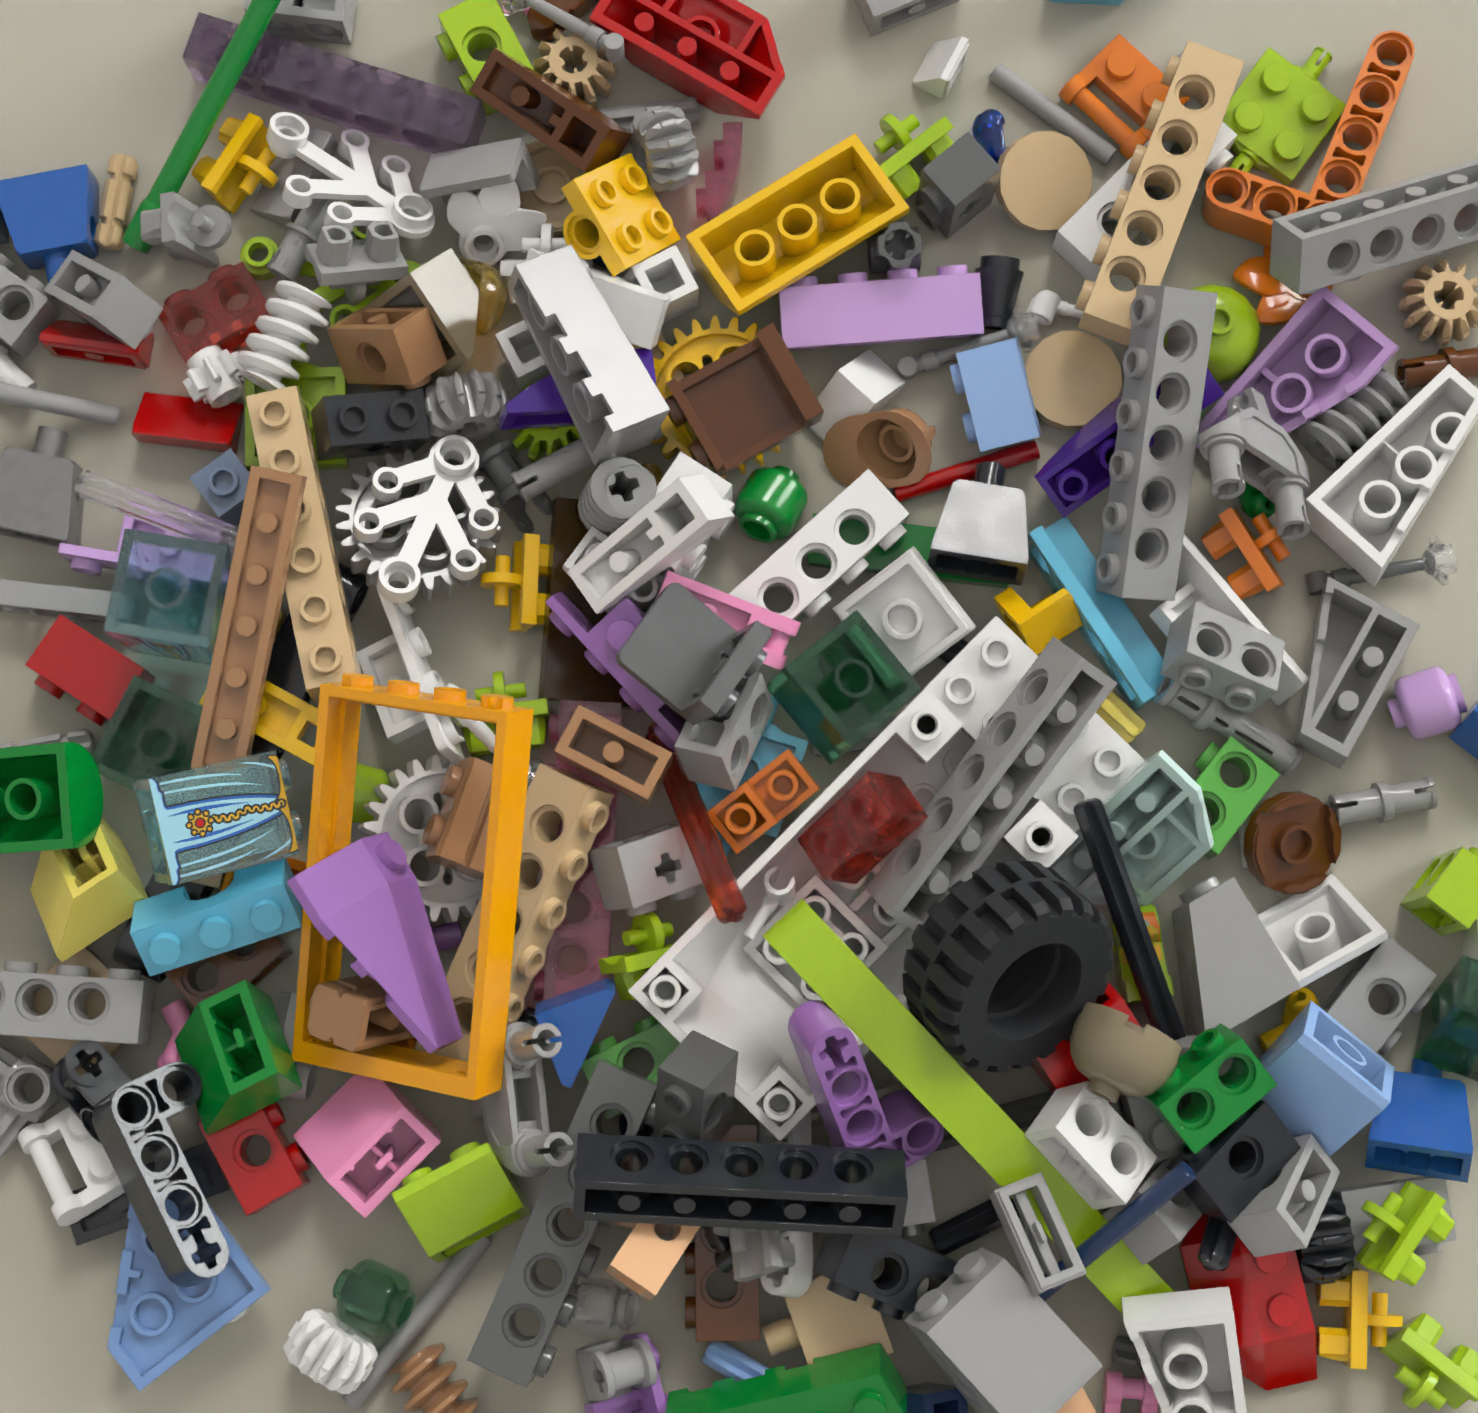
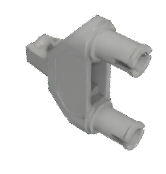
[1198,387,1310,540]
[470,1022,574,1178]

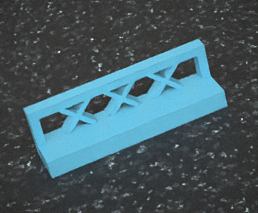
[1028,516,1165,712]

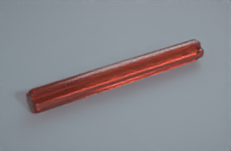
[645,723,747,924]

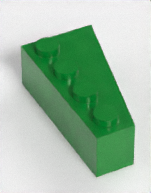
[665,1343,907,1413]

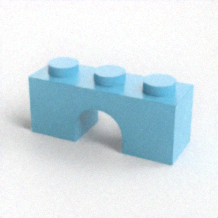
[130,854,302,977]

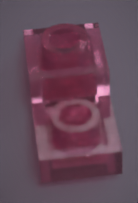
[696,122,742,222]

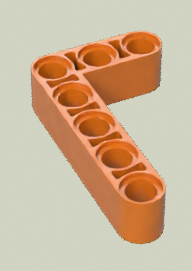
[1201,30,1415,248]

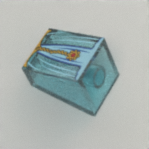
[104,528,232,665]
[132,750,303,886]

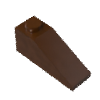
[469,48,633,173]

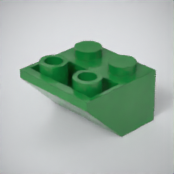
[174,979,303,1135]

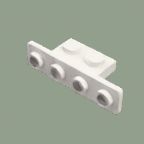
[1149,534,1308,705]
[357,583,465,765]

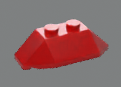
[589,0,785,119]
[1178,1214,1317,1391]

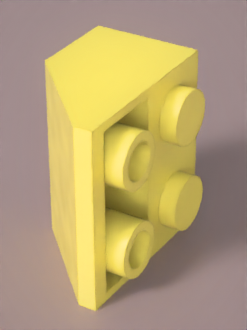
[30,818,148,962]

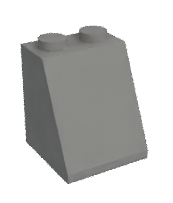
[1171,875,1301,1036]
[904,1247,1103,1413]

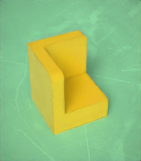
[994,587,1083,655]

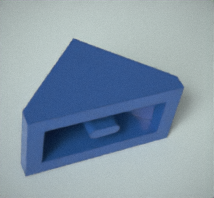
[535,978,615,1088]

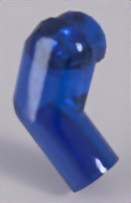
[972,109,1007,164]

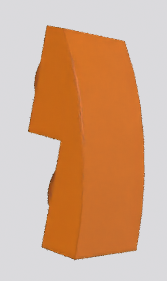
[705,748,821,854]

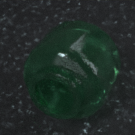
[332,1259,415,1338]

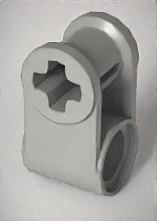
[575,1337,657,1403]

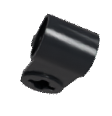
[50,1041,133,1144]

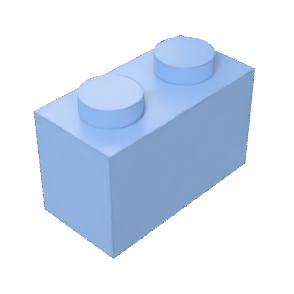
[950,337,1042,452]

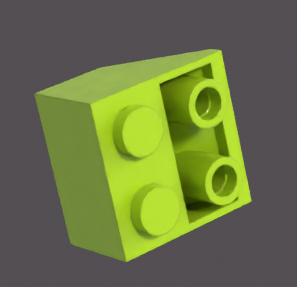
[391,1141,532,1263]

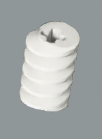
[236,280,333,391]

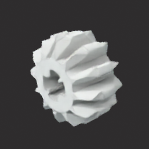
[283,1309,378,1394]

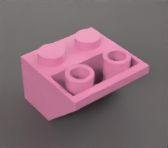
[293,1074,442,1218]

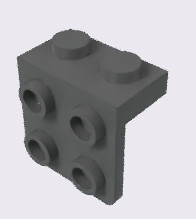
[616,583,773,726]

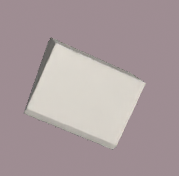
[1258,874,1389,990]

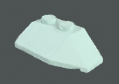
[1050,750,1214,906]

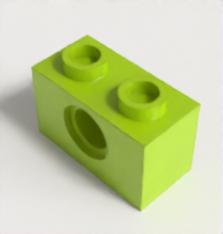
[435,0,535,116]

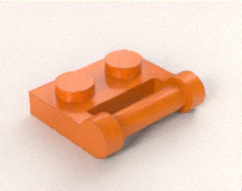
[1058,34,1190,160]

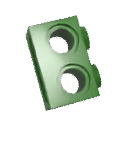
[1193,736,1280,859]

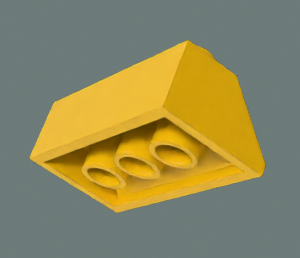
[686,134,910,316]

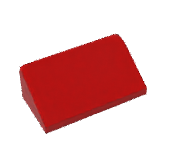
[39,320,155,369]
[131,392,244,454]

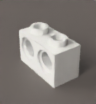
[1024,1081,1157,1210]

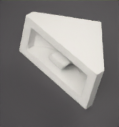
[809,349,906,442]

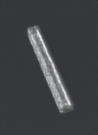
[75,470,239,556]

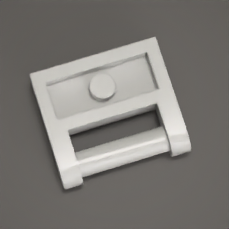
[17,1107,125,1226]

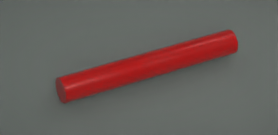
[892,440,1040,503]

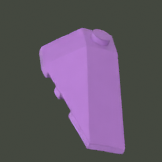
[287,832,463,1054]

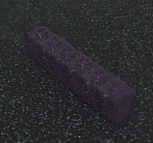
[182,12,486,154]

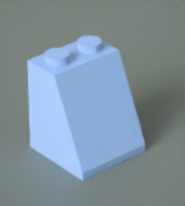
[1258,1001,1395,1157]

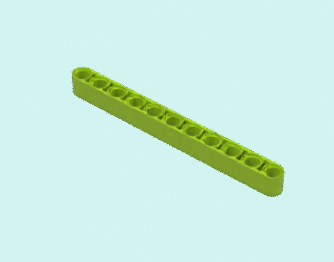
[762,898,1174,1314]

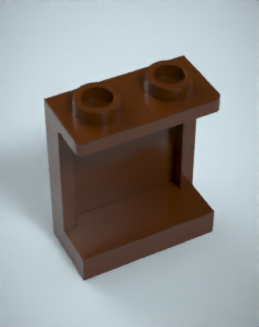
[664,323,824,477]

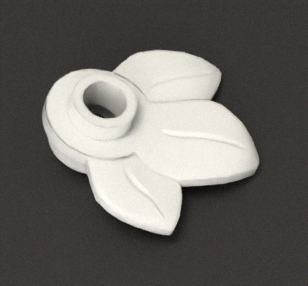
[447,181,547,267]

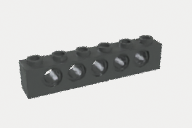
[467,1059,657,1387]

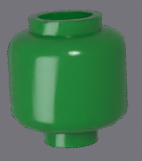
[734,466,808,543]

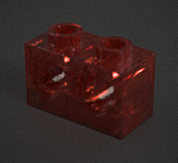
[158,261,272,364]
[797,771,928,884]

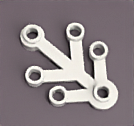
[266,112,435,239]
[352,435,499,603]

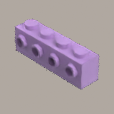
[778,265,984,351]

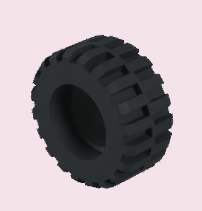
[902,860,1114,1072]

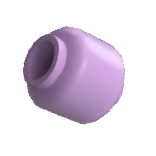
[1387,666,1468,740]

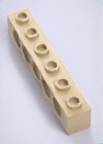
[1074,40,1245,347]
[246,385,362,703]
[414,763,615,1061]

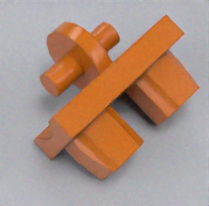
[1201,507,1291,600]

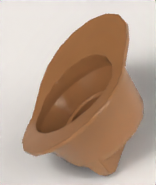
[822,408,936,489]

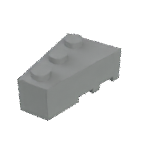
[1294,577,1421,769]

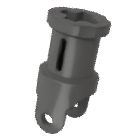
[478,439,553,534]

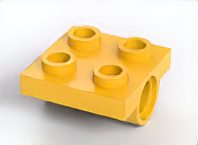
[561,152,681,277]

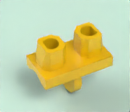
[191,112,279,214]
[480,533,550,633]
[1316,1268,1403,1370]

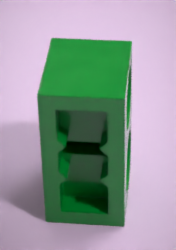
[1144,1023,1277,1154]

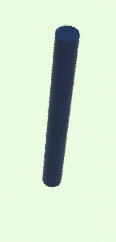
[1039,1161,1196,1301]

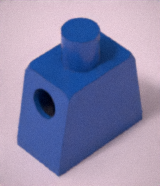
[0,164,99,284]
[1365,1055,1473,1183]

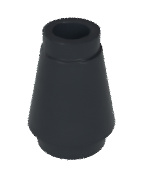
[975,255,1024,330]

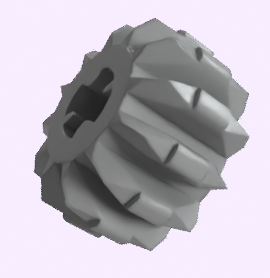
[629,105,700,192]
[424,369,508,445]

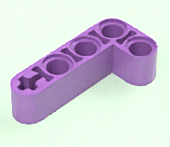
[788,1000,944,1168]

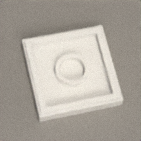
[833,546,976,689]

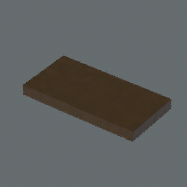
[538,497,635,711]

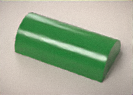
[0,742,103,854]

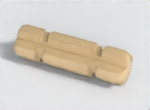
[94,153,138,251]

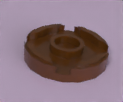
[1243,791,1342,895]

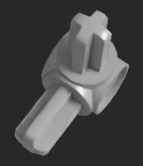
[0,1044,61,1159]

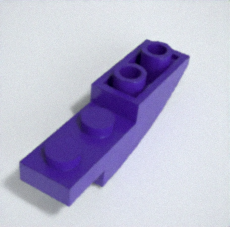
[1034,368,1225,518]

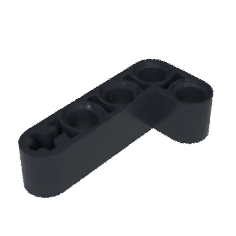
[92,1061,229,1287]

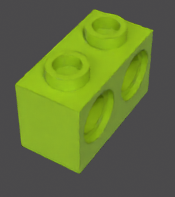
[1400,847,1478,936]

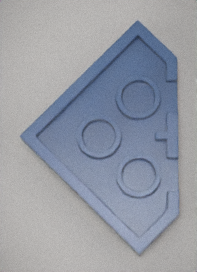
[107,1198,272,1391]

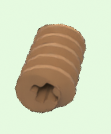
[384,1343,480,1413]

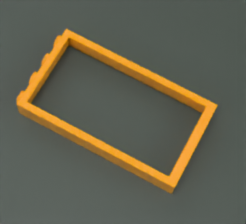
[292,673,534,1101]

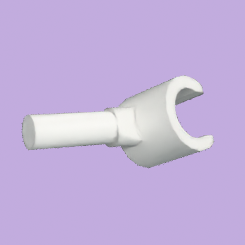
[1026,290,1084,326]
[743,867,796,940]

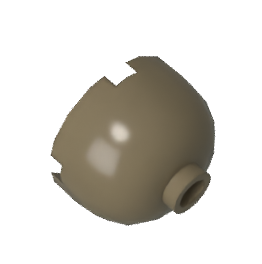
[1070,1002,1182,1103]

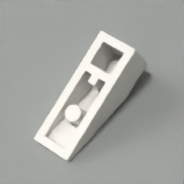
[567,474,734,614]

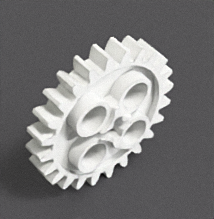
[358,755,483,923]

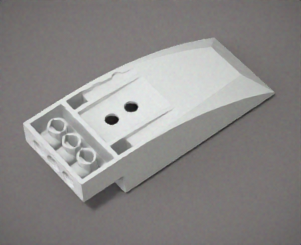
[628,616,1145,1141]

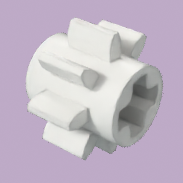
[182,345,245,408]

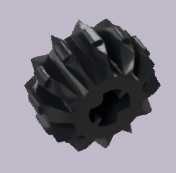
[1295,1193,1356,1285]

